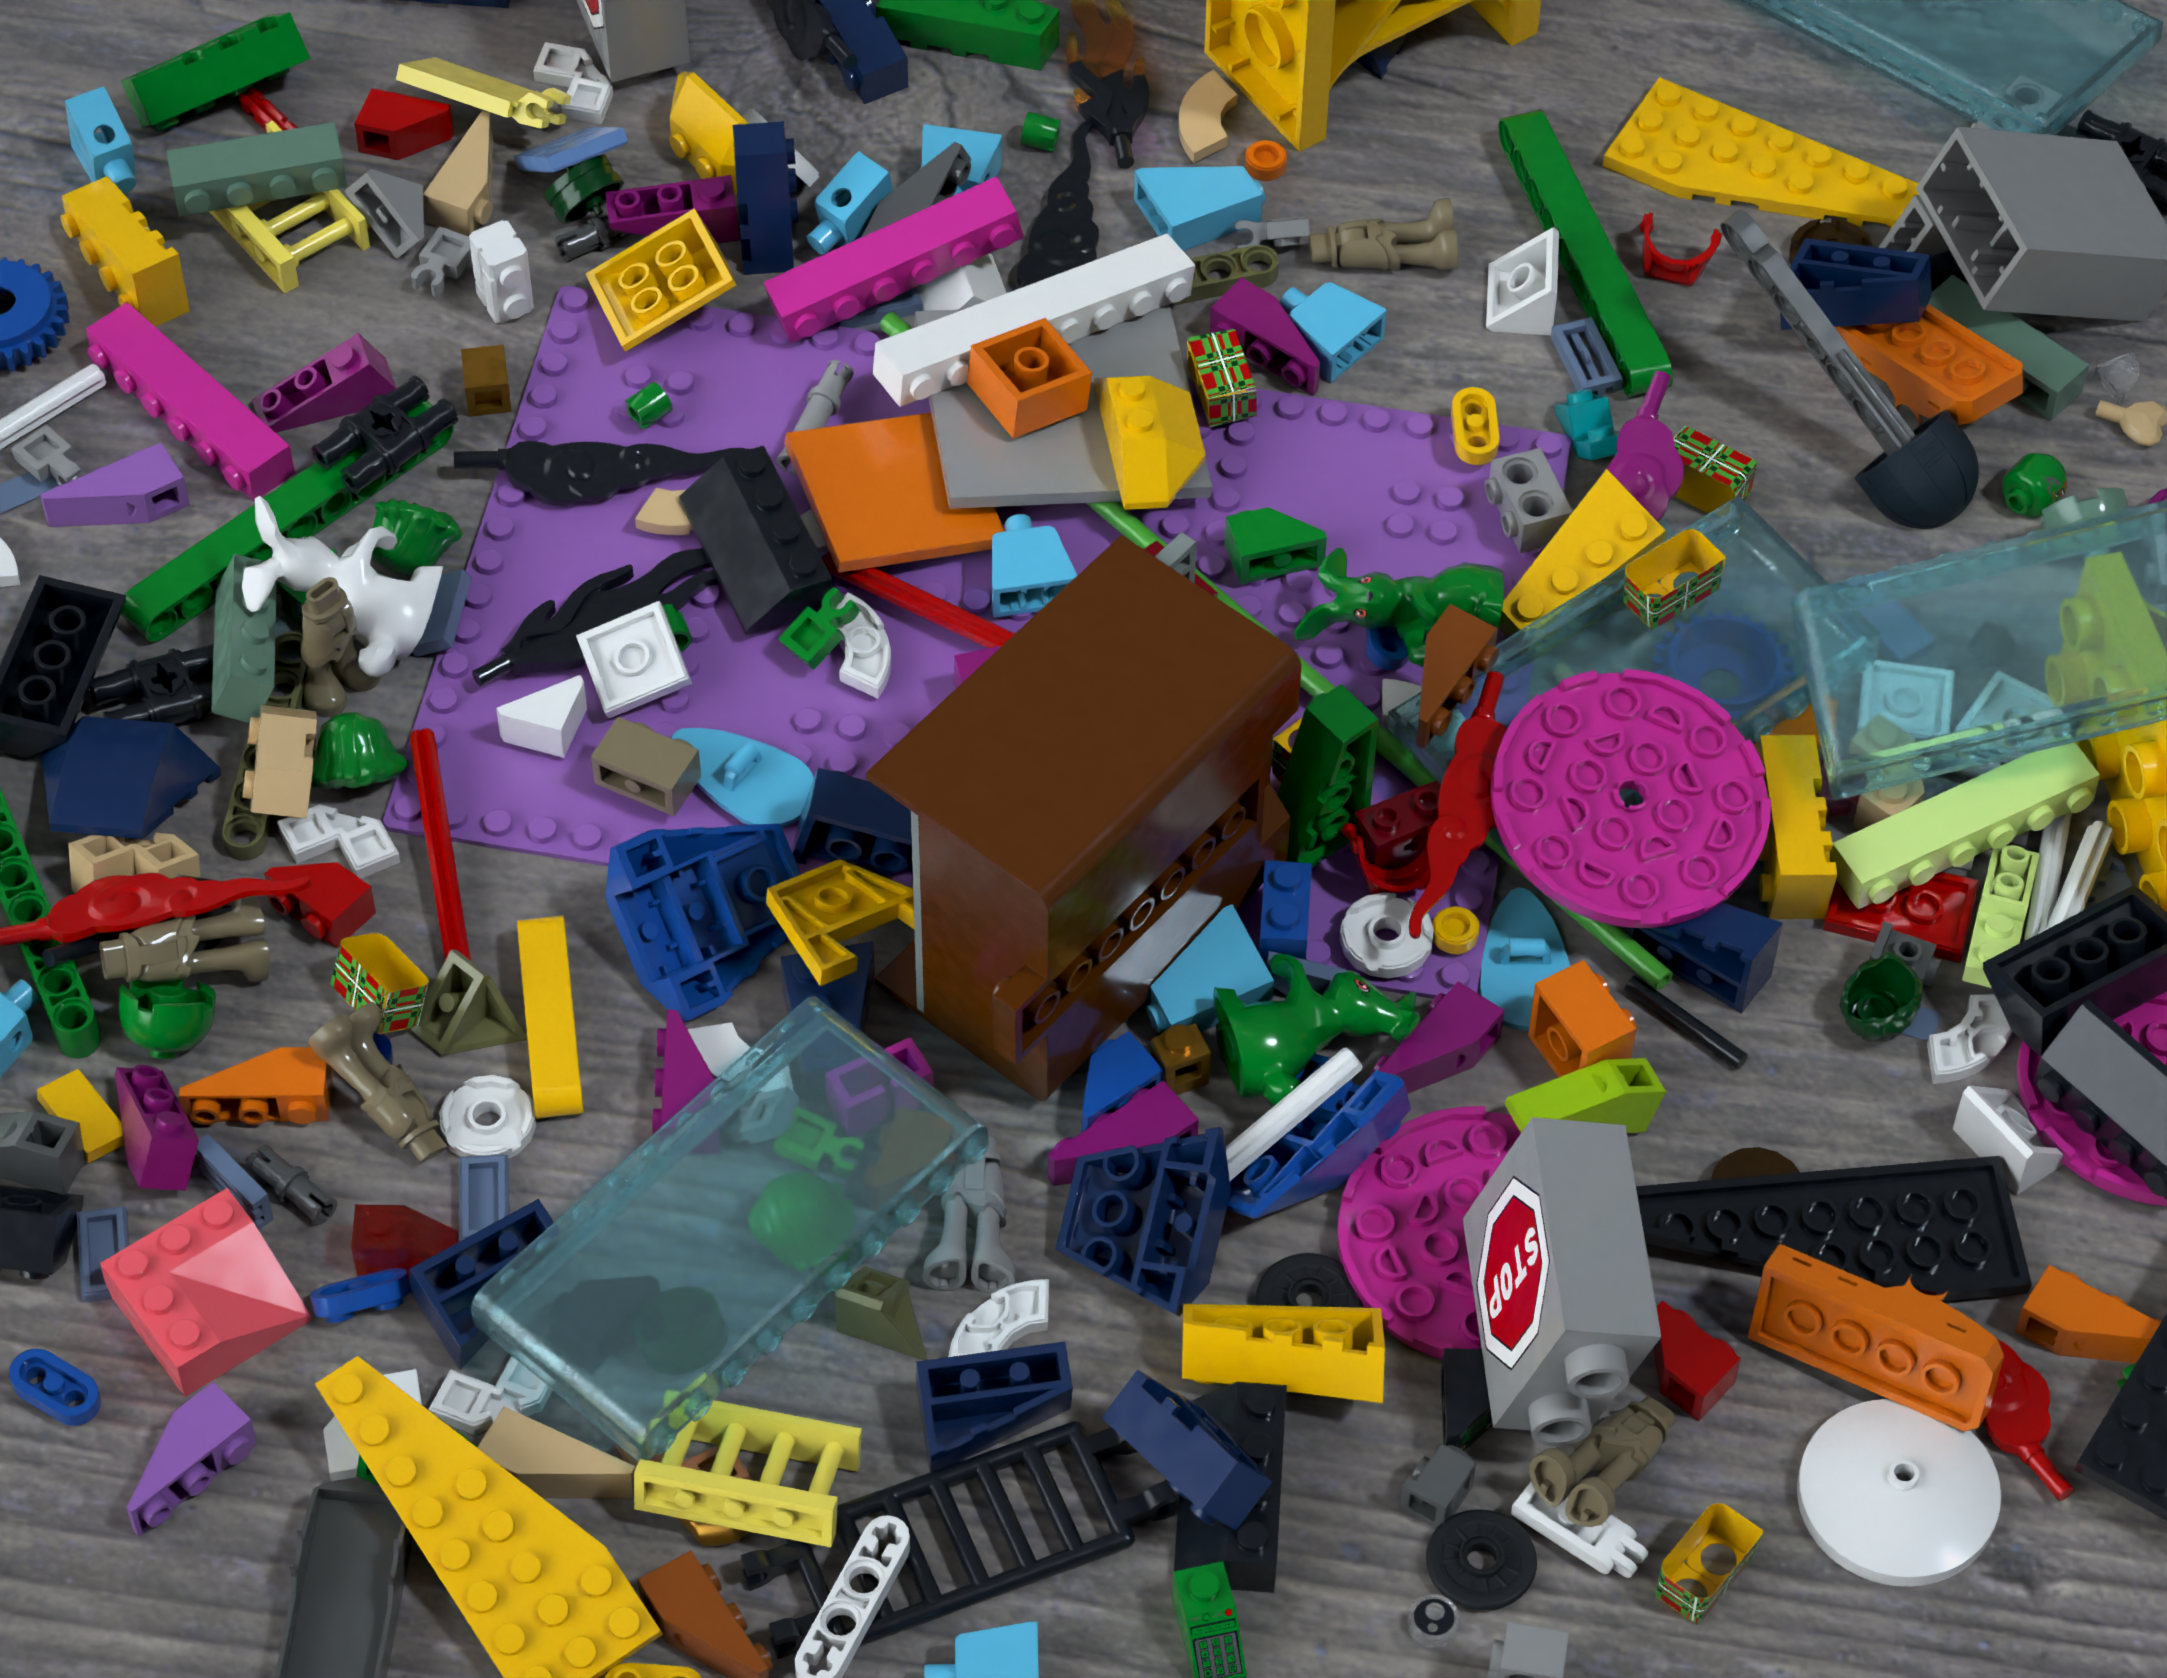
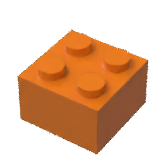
[967,318,1092,439]
[1528,960,1637,1077]

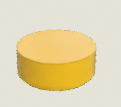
[1433,906,1479,954]

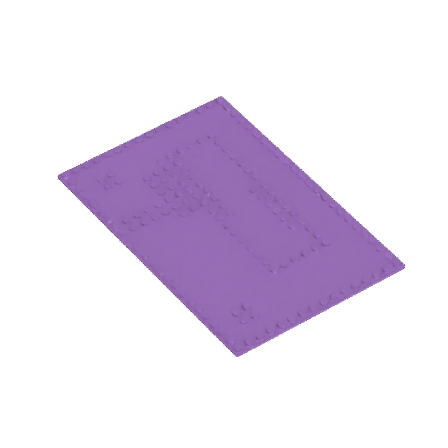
[383,286,1572,999]

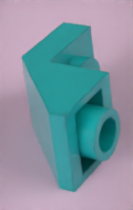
[1554,389,1620,460]

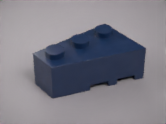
[733,121,799,275]
[1780,238,1932,330]
[1625,902,1783,1013]
[780,941,875,1105]
[410,1199,564,1370]
[916,1341,1073,1472]
[1102,1370,1272,1530]

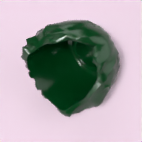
[1839,952,1924,1042]

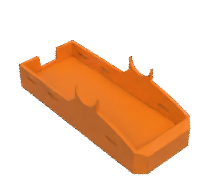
[1835,304,2024,426]
[1748,1244,2004,1432]

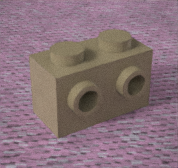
[591,717,701,817]

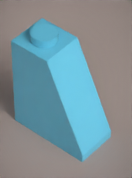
[1134,166,1266,251]
[1146,904,1274,1033]

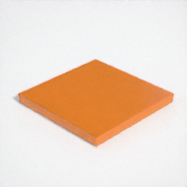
[784,412,1005,573]

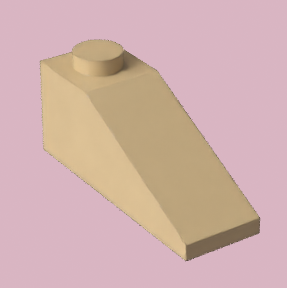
[423,110,493,236]
[477,1406,636,1499]

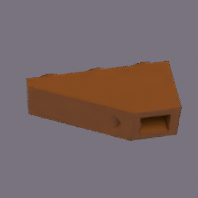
[1416,604,1499,749]
[637,1550,773,1678]

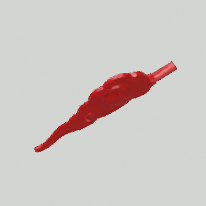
[1409,671,1507,939]
[0,873,312,947]
[1983,1339,2074,1501]

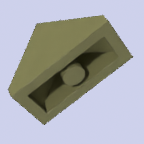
[409,950,528,1055]
[835,1266,928,1360]

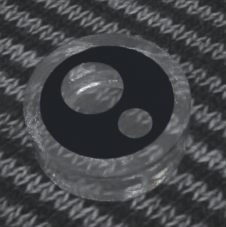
[1407,1594,1460,1648]

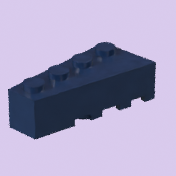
[814,0,908,104]
[792,767,913,875]

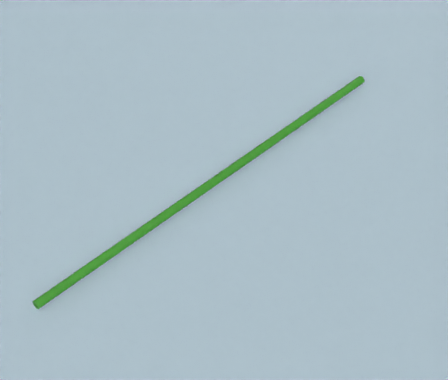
[880,312,1673,990]

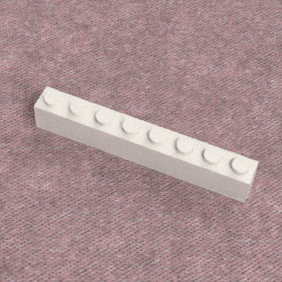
[872,233,1195,407]

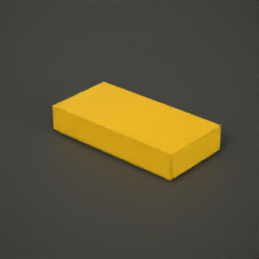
[37,1068,125,1163]

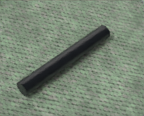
[42,927,141,968]
[1624,975,1748,1070]

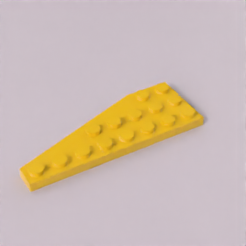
[1602,77,1919,230]
[315,1356,663,1678]

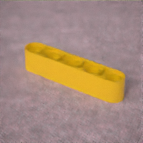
[517,915,584,1119]

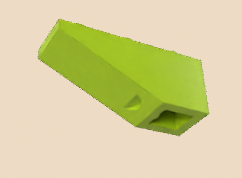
[1504,1058,1666,1133]

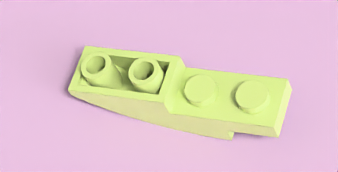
[1962,845,2040,988]

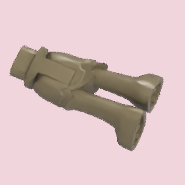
[1309,198,1458,271]
[300,577,381,718]
[99,896,269,983]
[308,1002,447,1163]
[1529,1397,1676,1527]

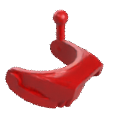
[1639,212,1722,286]
[1341,823,1432,894]

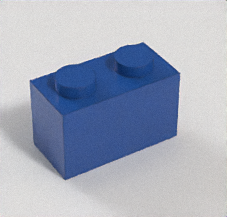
[1259,860,1312,967]

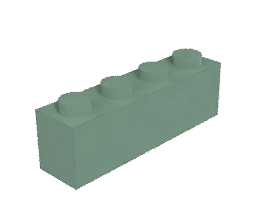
[166,122,347,216]
[1928,274,2089,421]
[211,553,277,723]

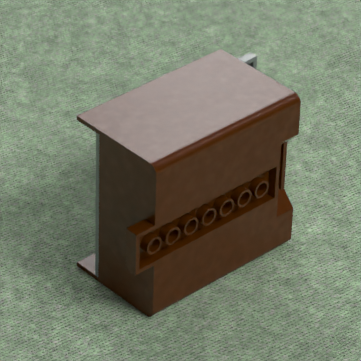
[865,532,1302,1101]

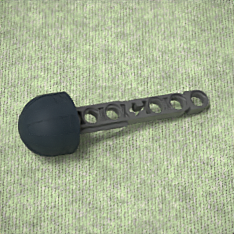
[1720,210,1979,529]

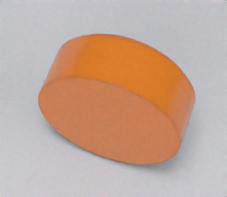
[1245,140,1287,181]

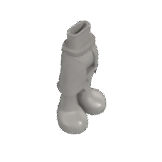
[922,1135,1015,1293]

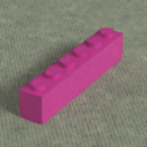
[763,176,1024,343]
[86,302,295,501]

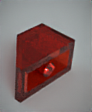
[351,1204,459,1278]

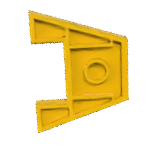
[766,859,915,986]

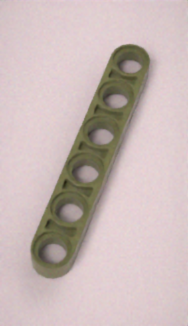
[1170,245,1279,306]
[222,631,307,861]

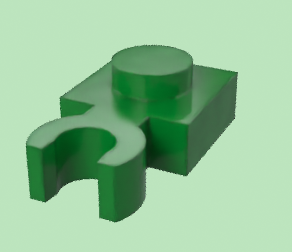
[778,587,860,670]

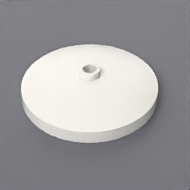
[1797,1399,2001,1587]

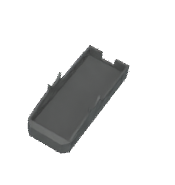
[274,1481,413,1678]

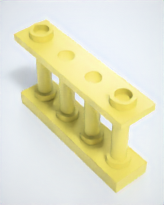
[209,120,370,293]
[634,1391,862,1547]

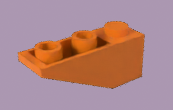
[179,1047,333,1125]
[2015,1264,2162,1363]

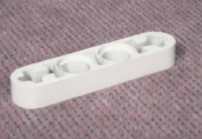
[794,1515,910,1678]

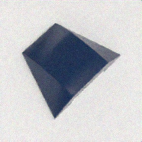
[40,716,221,839]
[1055,1126,1231,1317]

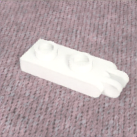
[1511,1481,1648,1578]

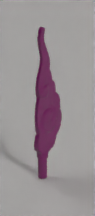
[1559,371,1684,638]

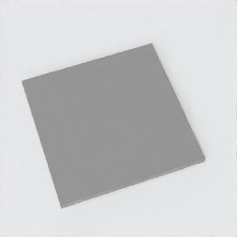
[914,304,1212,509]

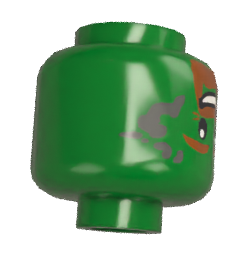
[2002,453,2067,518]

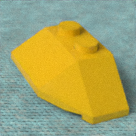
[669,71,749,195]
[1094,376,1206,510]

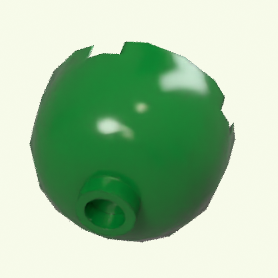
[119,979,216,1059]

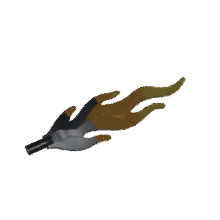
[1066,0,1150,169]

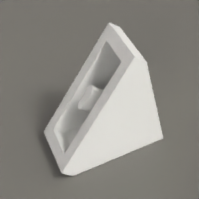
[496,675,587,758]

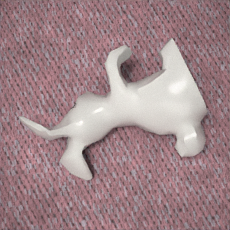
[242,495,443,677]

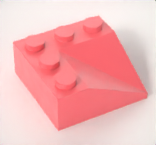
[100,1188,312,1397]

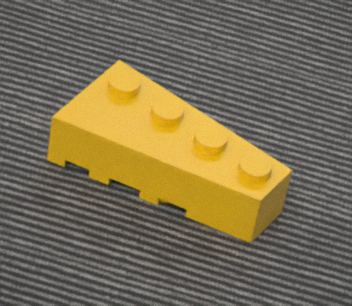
[60,176,190,327]
[1499,469,1666,660]
[1756,735,1837,919]
[1182,1304,1385,1403]

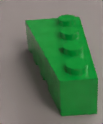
[876,0,1060,71]
[121,12,311,131]
[1277,684,1379,868]

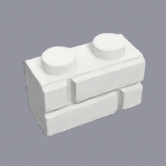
[469,220,534,324]

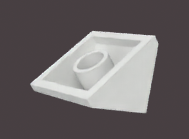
[1486,227,1559,336]
[917,253,1007,311]
[1953,1086,2064,1196]

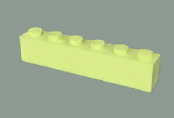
[1830,735,2100,909]

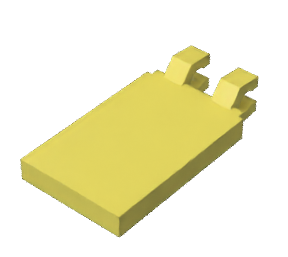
[396,57,571,129]

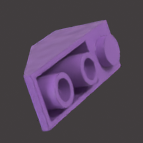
[40,442,190,527]
[127,1382,257,1537]

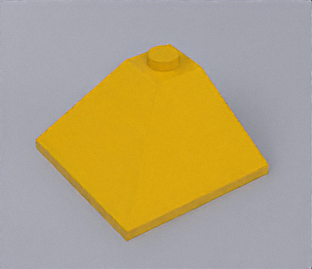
[585,208,737,352]

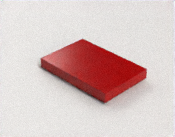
[1823,872,1979,963]

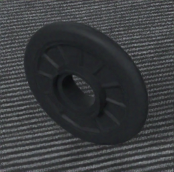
[1256,1253,1363,1308]
[1426,1509,1537,1611]

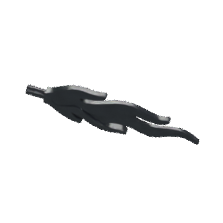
[472,548,719,687]

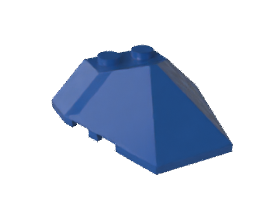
[605,823,801,1022]
[1227,1053,1411,1219]

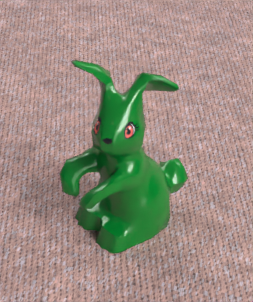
[1294,548,1504,667]
[1213,954,1420,1106]

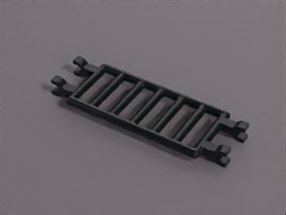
[741,1421,1176,1659]

